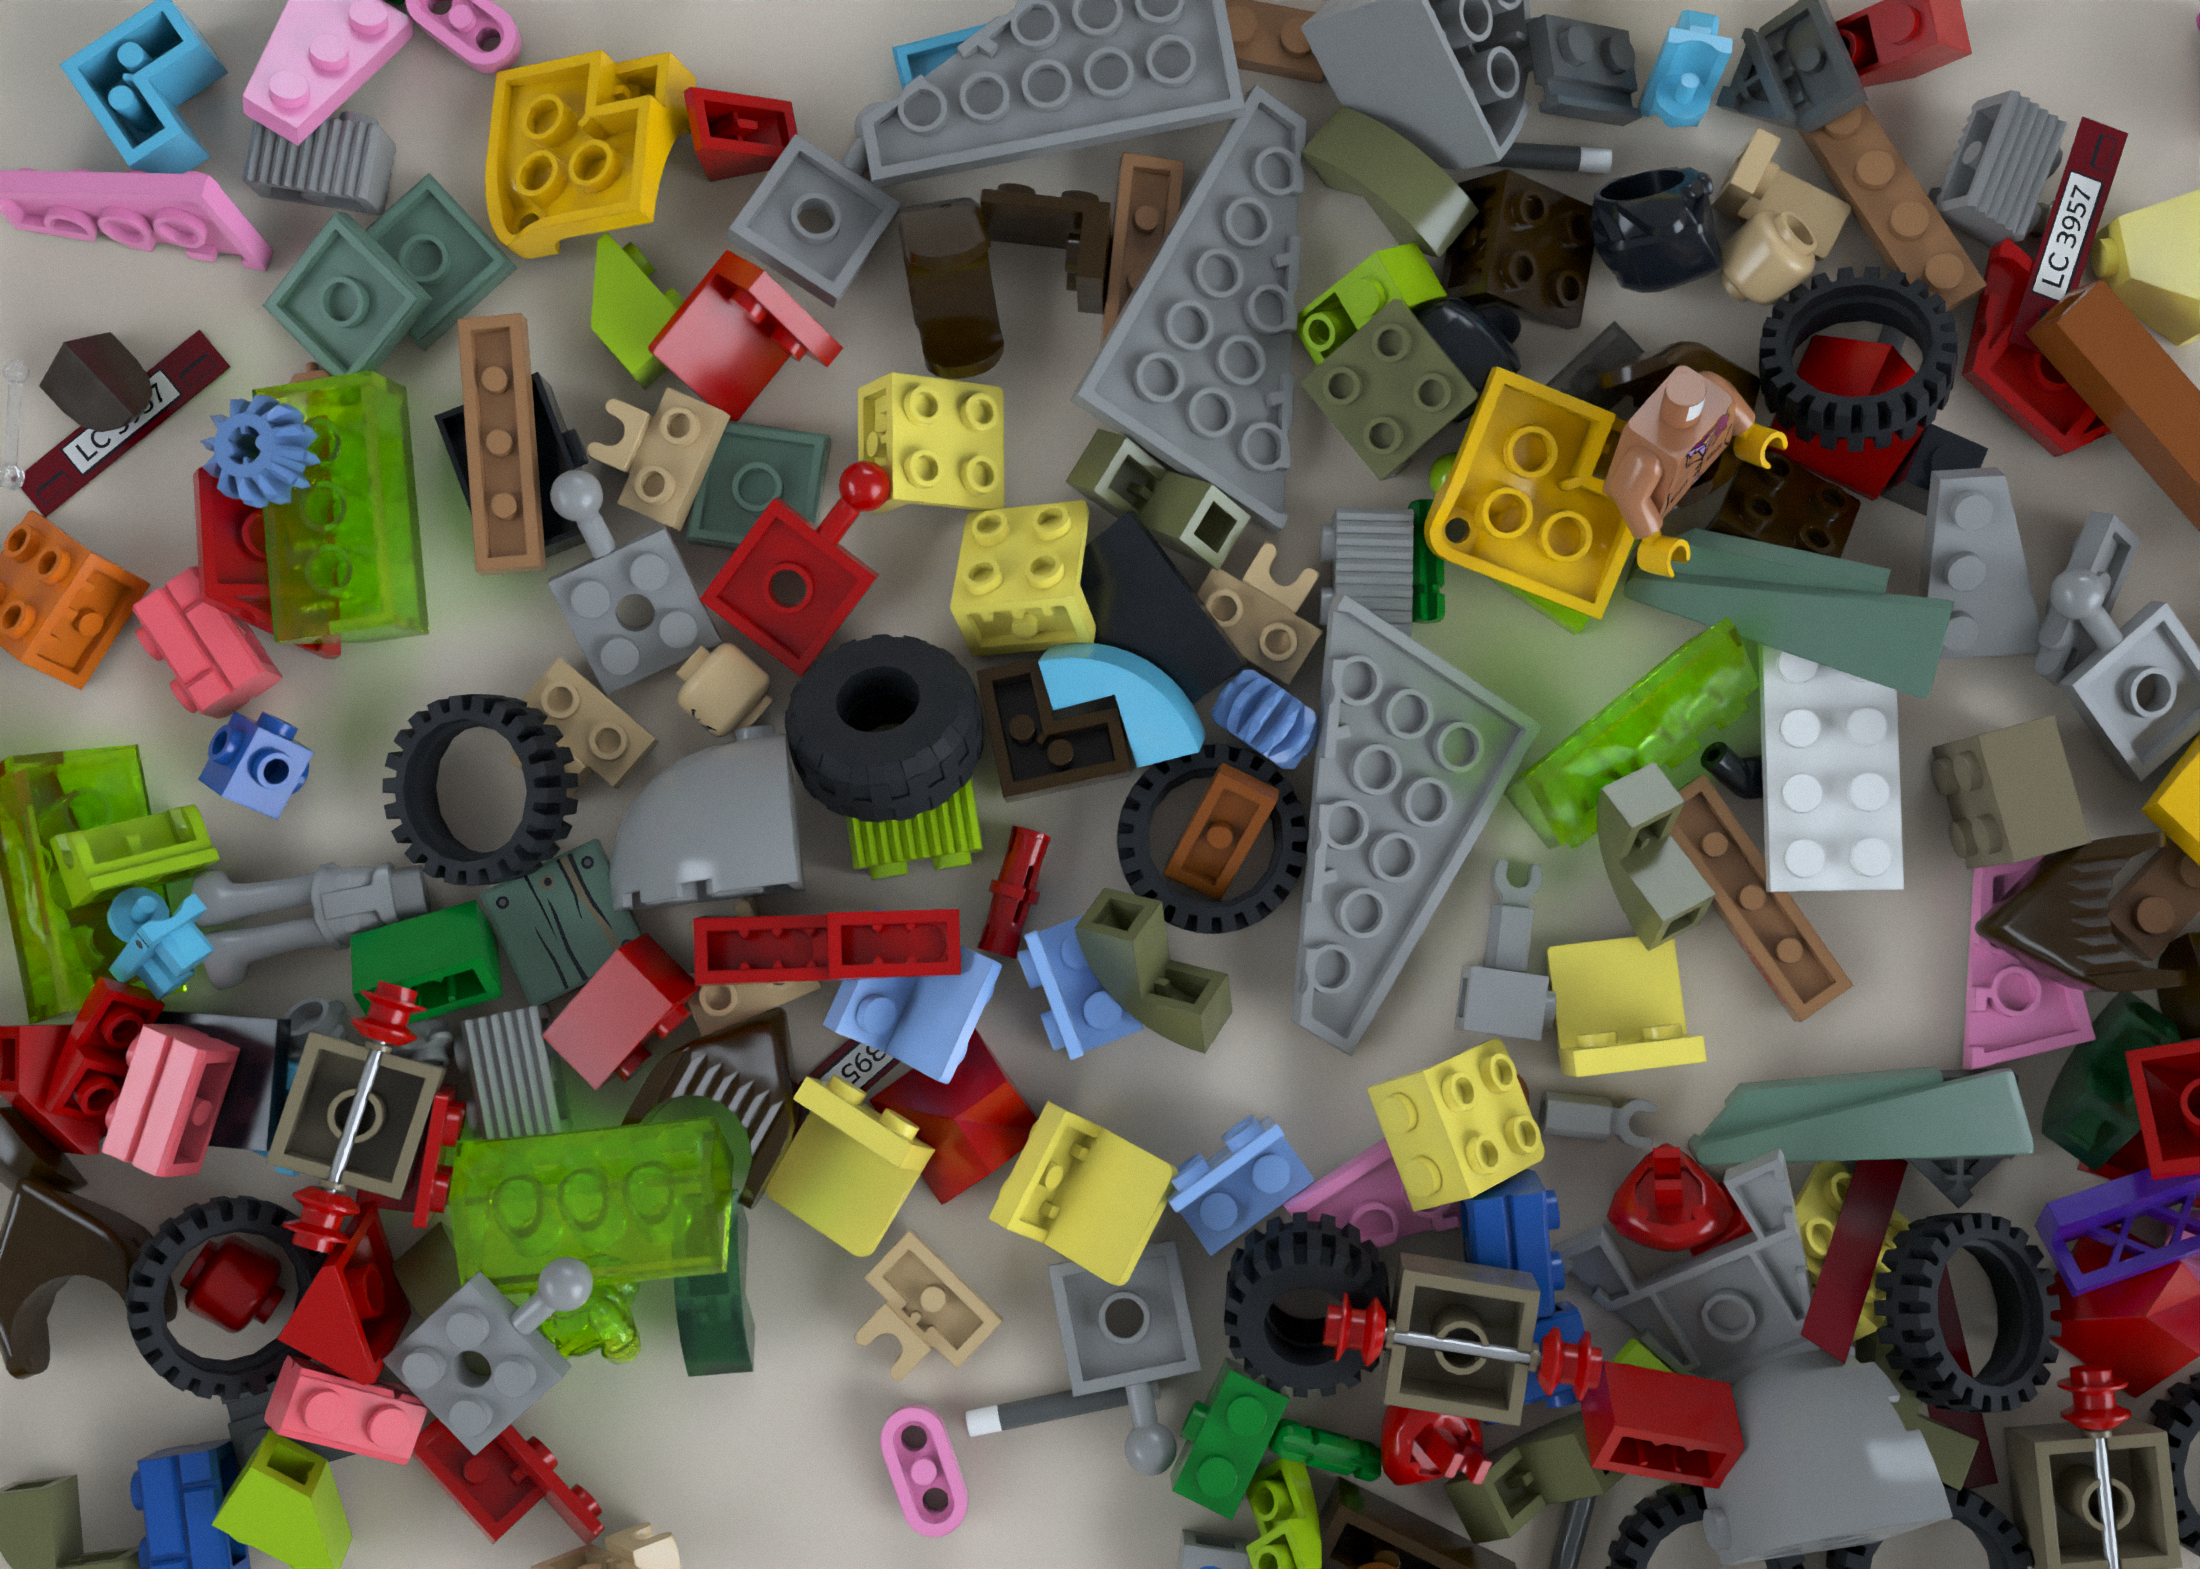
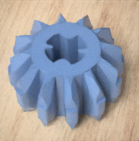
[200,395,321,508]
[1211,670,1319,769]

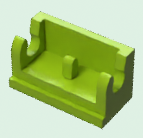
[49,804,220,908]

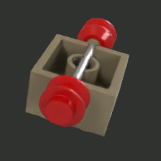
[266,980,447,1253]
[1323,1252,1602,1426]
[2004,1365,2182,1569]

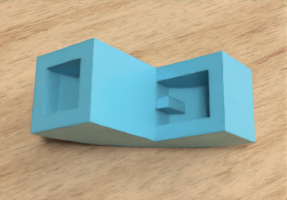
[1038,643,1206,768]

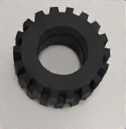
[1224,1212,1391,1398]

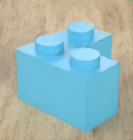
[59,0,228,174]

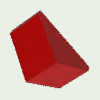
[683,86,798,182]

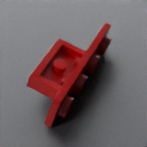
[412,1418,605,1544]

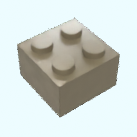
[1931,714,2092,869]

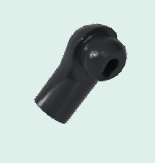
[1700,742,1763,799]

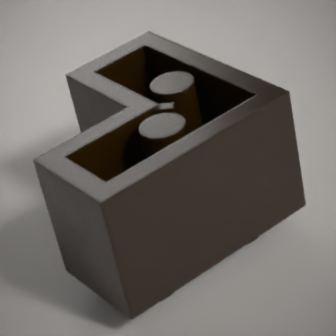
[976,657,1131,803]

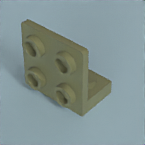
[1299,299,1479,481]

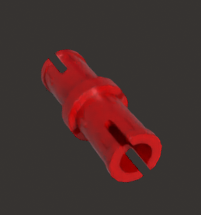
[977,825,1051,959]

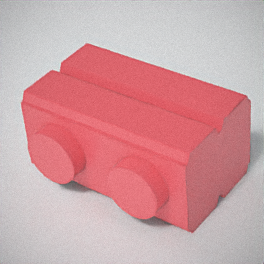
[132,566,283,719]
[101,1024,240,1178]
[264,1355,428,1466]

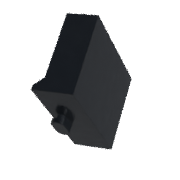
[434,372,589,575]

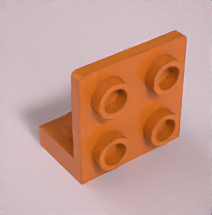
[0,510,151,690]

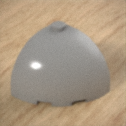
[1300,0,1538,169]
[610,725,805,912]
[1703,1346,1953,1566]

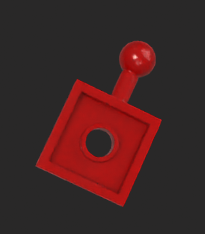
[699,460,890,677]

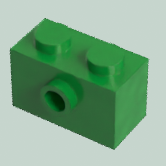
[350,900,503,1024]
[1170,1357,1290,1520]

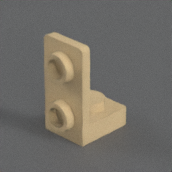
[1711,128,1851,262]

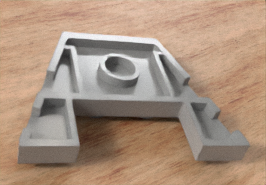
[1552,1148,1821,1385]

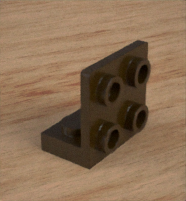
[1438,169,1594,330]
[980,183,1111,314]
[1704,448,1861,558]

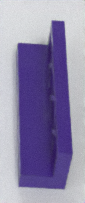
[2034,1168,2200,1297]

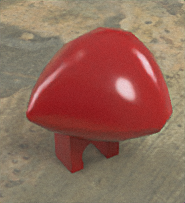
[1607,1143,1734,1252]
[1381,1405,1492,1486]

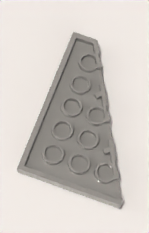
[861,0,1245,188]
[1070,85,1307,534]
[1291,594,1542,1056]

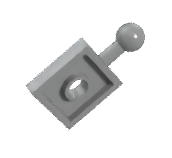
[727,102,902,308]
[547,470,721,696]
[2049,568,2200,782]
[1048,1239,1202,1476]
[382,1256,593,1456]

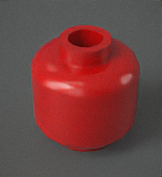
[179,1235,286,1334]

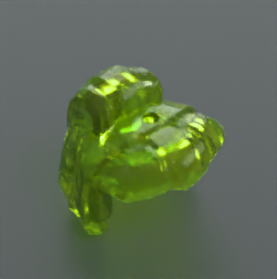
[528,1252,641,1365]

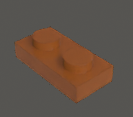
[1163,761,1279,901]

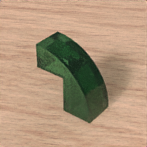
[2042,992,2180,1172]
[672,1189,755,1377]

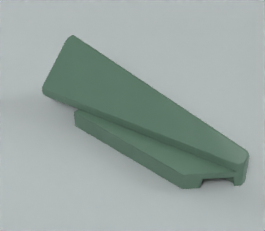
[1623,528,1954,698]
[1688,1066,2034,1165]

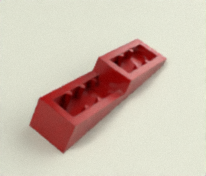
[693,909,961,987]

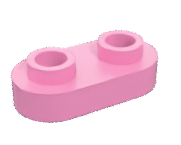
[405,0,522,74]
[880,1403,969,1537]

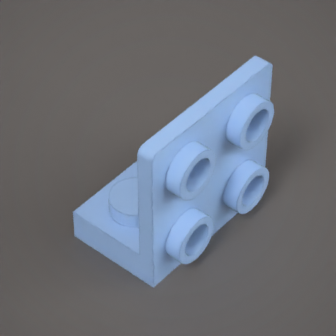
[822,907,1002,1084]
[1017,915,1144,1060]
[1167,1115,1315,1256]

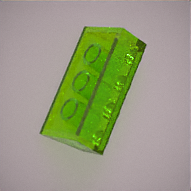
[252,370,430,644]
[1503,616,1760,850]
[0,744,187,1024]
[449,1116,734,1295]

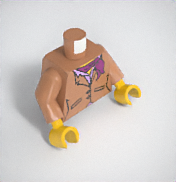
[1602,365,1788,578]

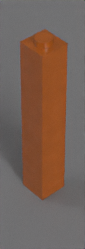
[2025,279,2200,532]

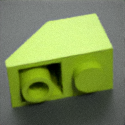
[591,232,685,390]
[1296,241,1447,367]
[212,1429,353,1569]

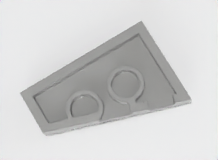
[1918,467,2041,659]

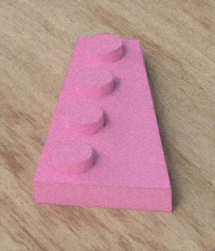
[0,168,274,271]

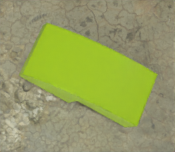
[1246,1458,1322,1569]

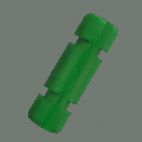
[1407,499,1445,624]
[1269,1419,1382,1482]

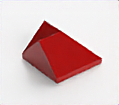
[1766,334,1924,501]
[869,1028,1039,1205]
[2125,1039,2200,1180]
[277,1201,412,1385]
[2046,1226,2200,1399]

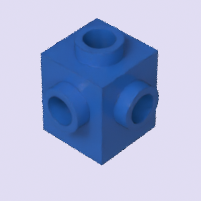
[198,711,314,820]

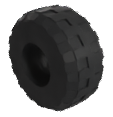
[785,634,984,823]

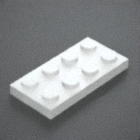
[1758,643,1904,892]

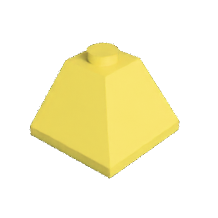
[2090,189,2200,346]

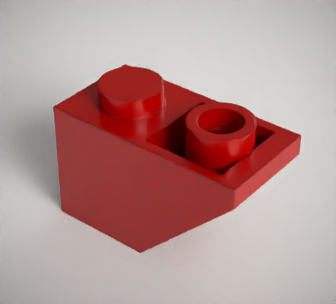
[1835,0,1972,87]
[0,1024,107,1155]

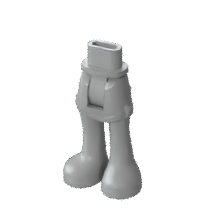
[192,862,431,990]

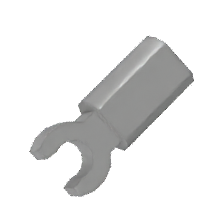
[1483,859,1543,973]
[1538,1090,1657,1148]

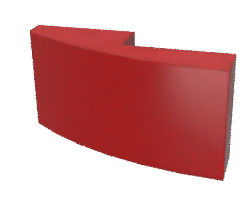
[45,976,165,1126]

